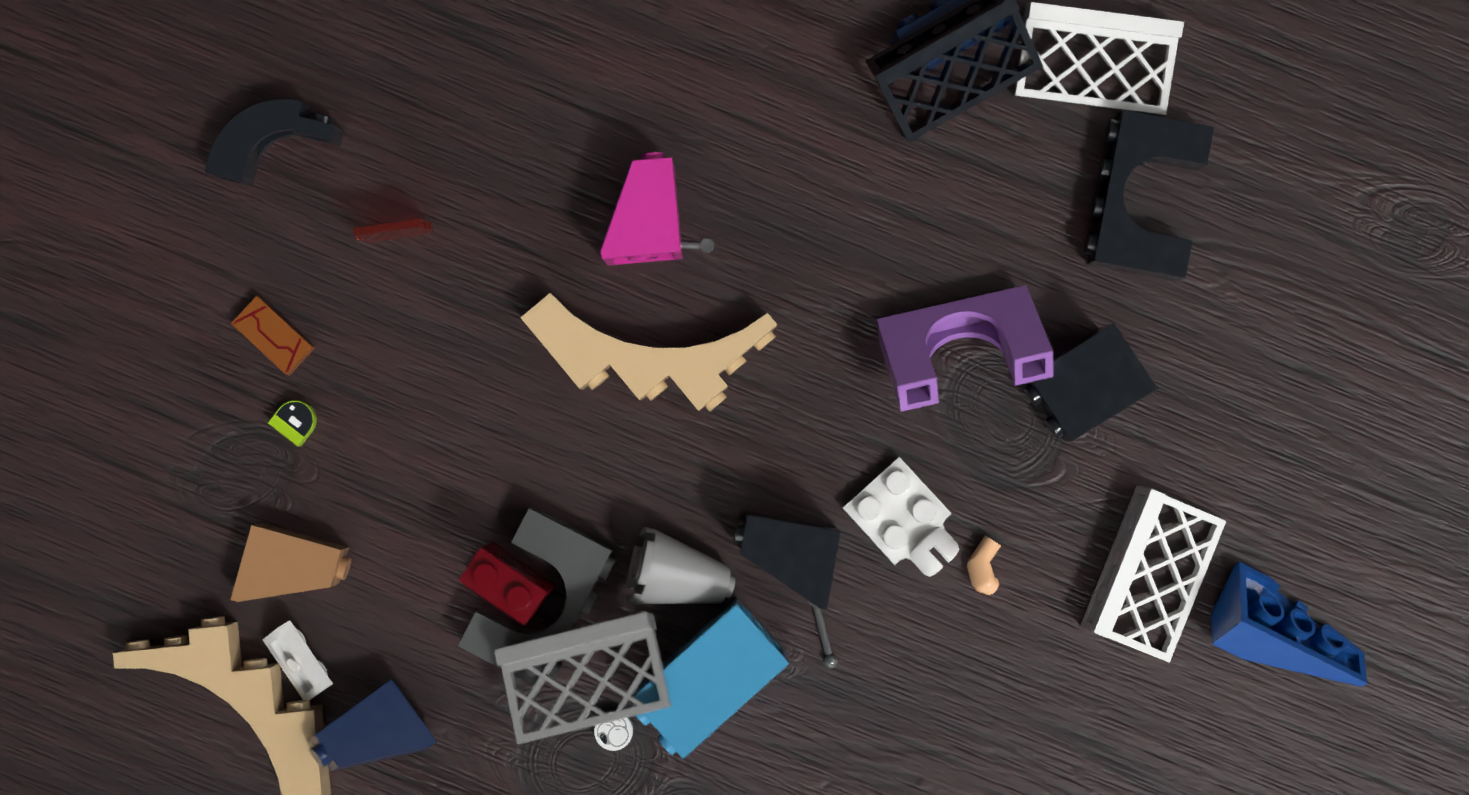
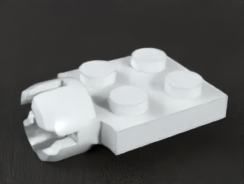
[843,457,959,577]

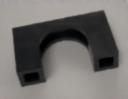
[1084,110,1214,281]

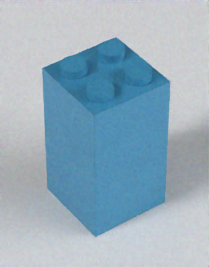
[631,597,789,759]

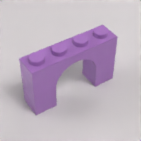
[877,285,1053,412]

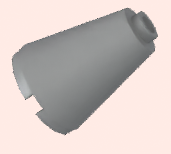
[626,526,735,604]

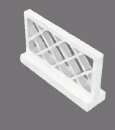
[1014,2,1184,115]
[1080,485,1226,663]

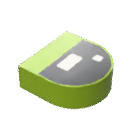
[268,401,317,447]

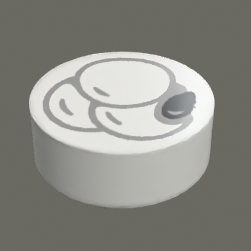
[594,710,633,751]

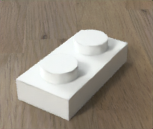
[263,620,333,700]

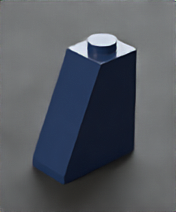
[309,679,437,771]

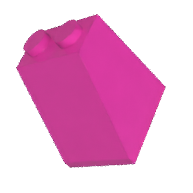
[601,152,683,266]

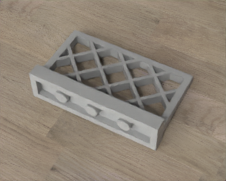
[494,612,672,744]

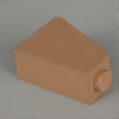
[230,523,351,602]

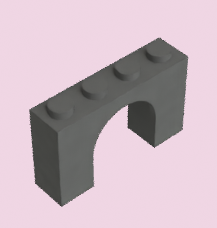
[458,507,616,688]

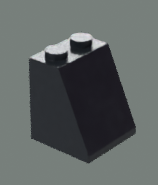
[1023,323,1158,441]
[734,512,841,610]

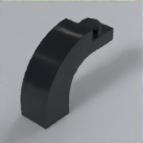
[205,99,344,187]

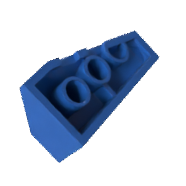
[1211,562,1367,687]

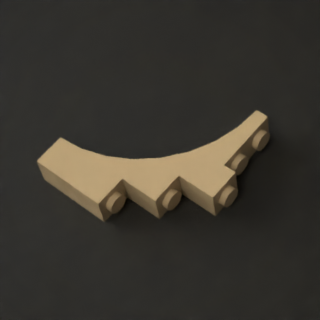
[520,293,777,412]
[113,616,331,795]

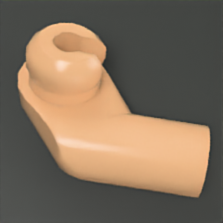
[967,535,1001,595]

